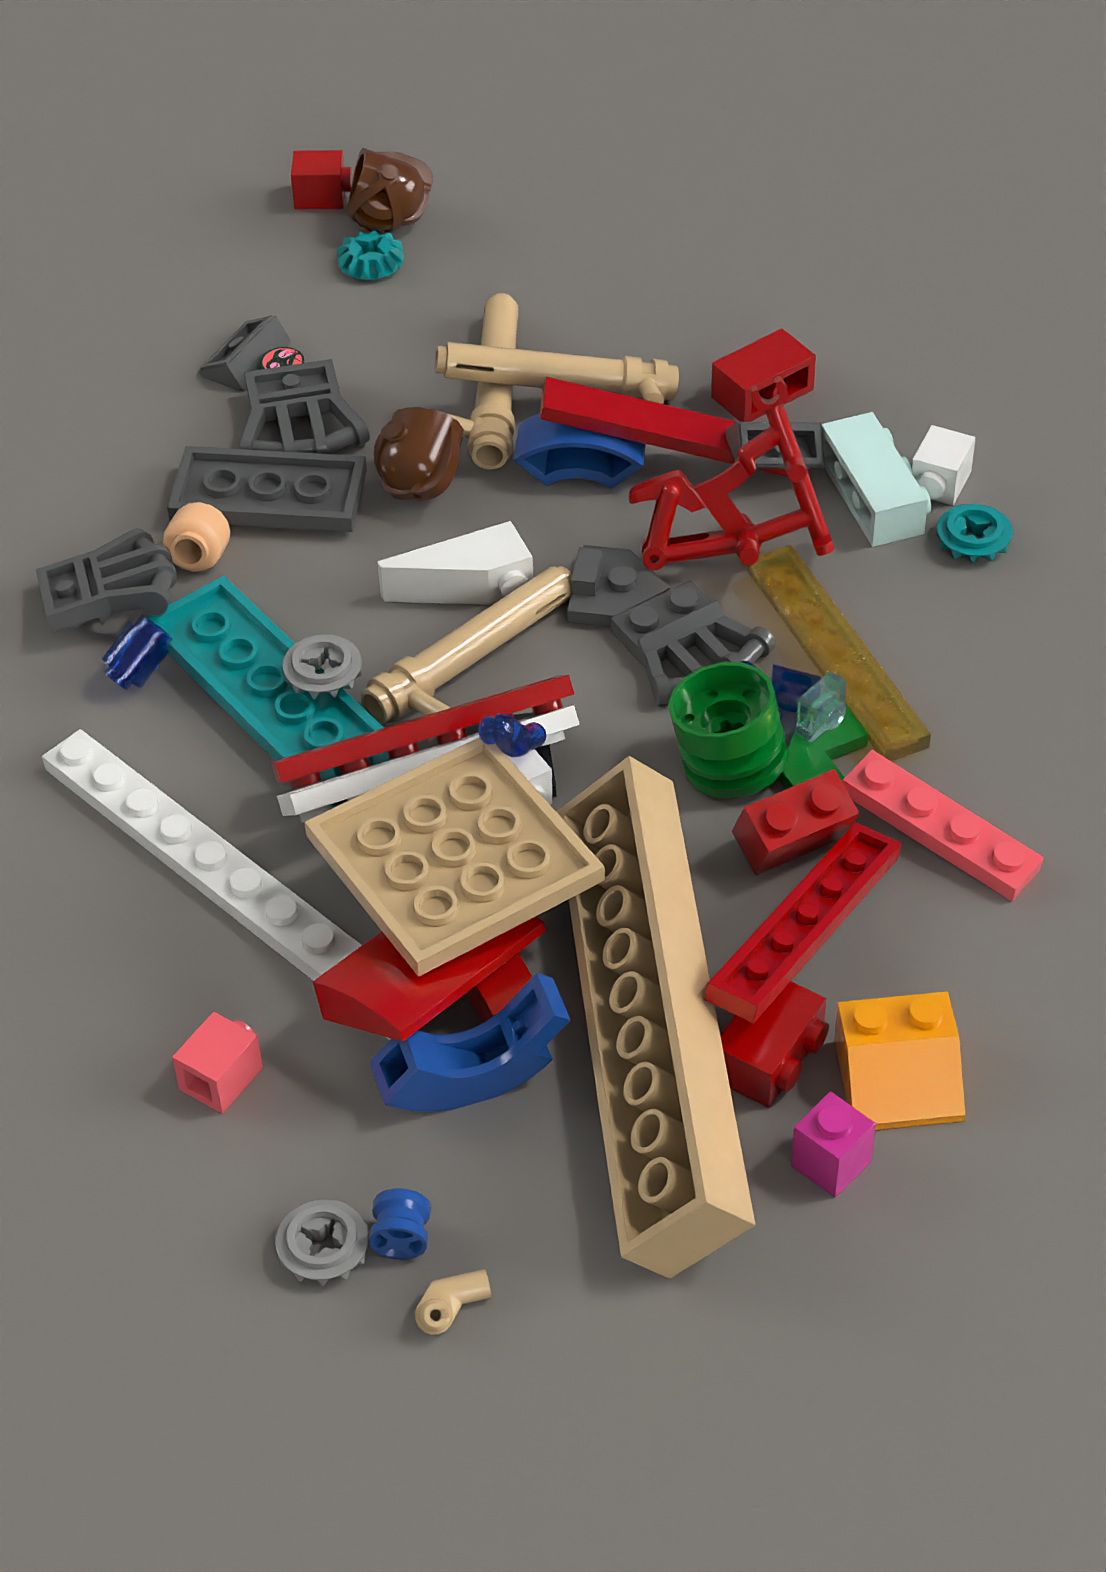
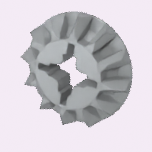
[283,635,362,700]
[275,1199,369,1287]

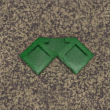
[780,702,869,789]

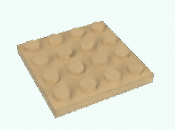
[305,734,605,977]

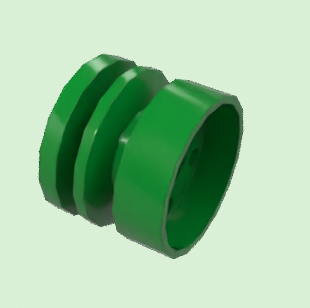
[668,662,788,798]

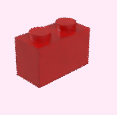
[711,328,816,422]
[732,769,859,875]
[720,981,829,1108]

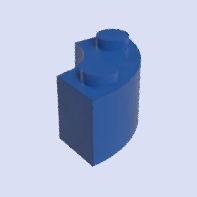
[513,413,646,489]

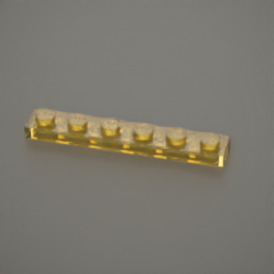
[748,545,931,761]

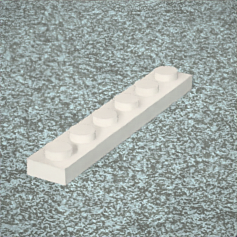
[277,705,580,822]

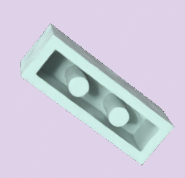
[821,412,931,547]

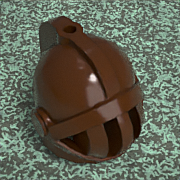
[345,148,433,233]
[374,407,463,501]

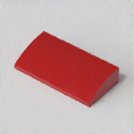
[312,916,546,1042]

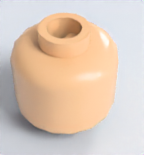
[163,502,230,572]

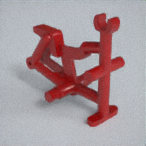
[628,376,835,570]

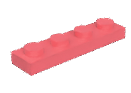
[842,750,1044,902]

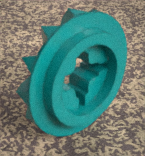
[337,230,404,280]
[936,504,1013,563]

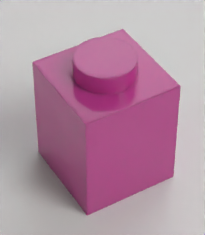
[791,1091,876,1198]

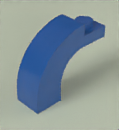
[370,973,571,1112]

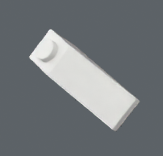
[377,521,533,605]

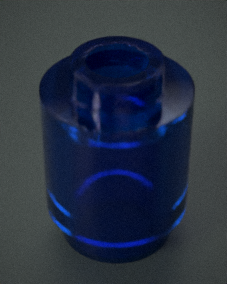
[102,615,173,690]

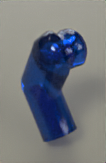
[479,713,546,757]

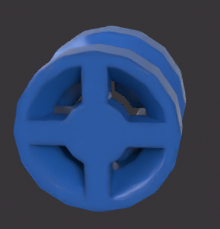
[369,1188,431,1260]

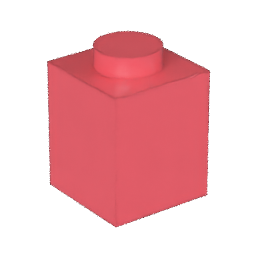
[172,1011,263,1114]

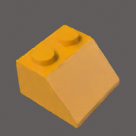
[834,991,965,1130]

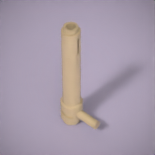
[428,293,518,469]
[434,342,679,404]
[361,566,572,724]

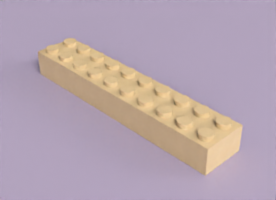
[556,756,755,1279]

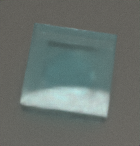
[796,671,847,743]

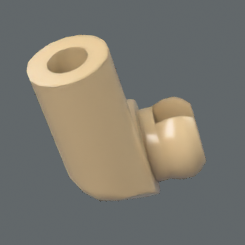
[415,1269,491,1335]

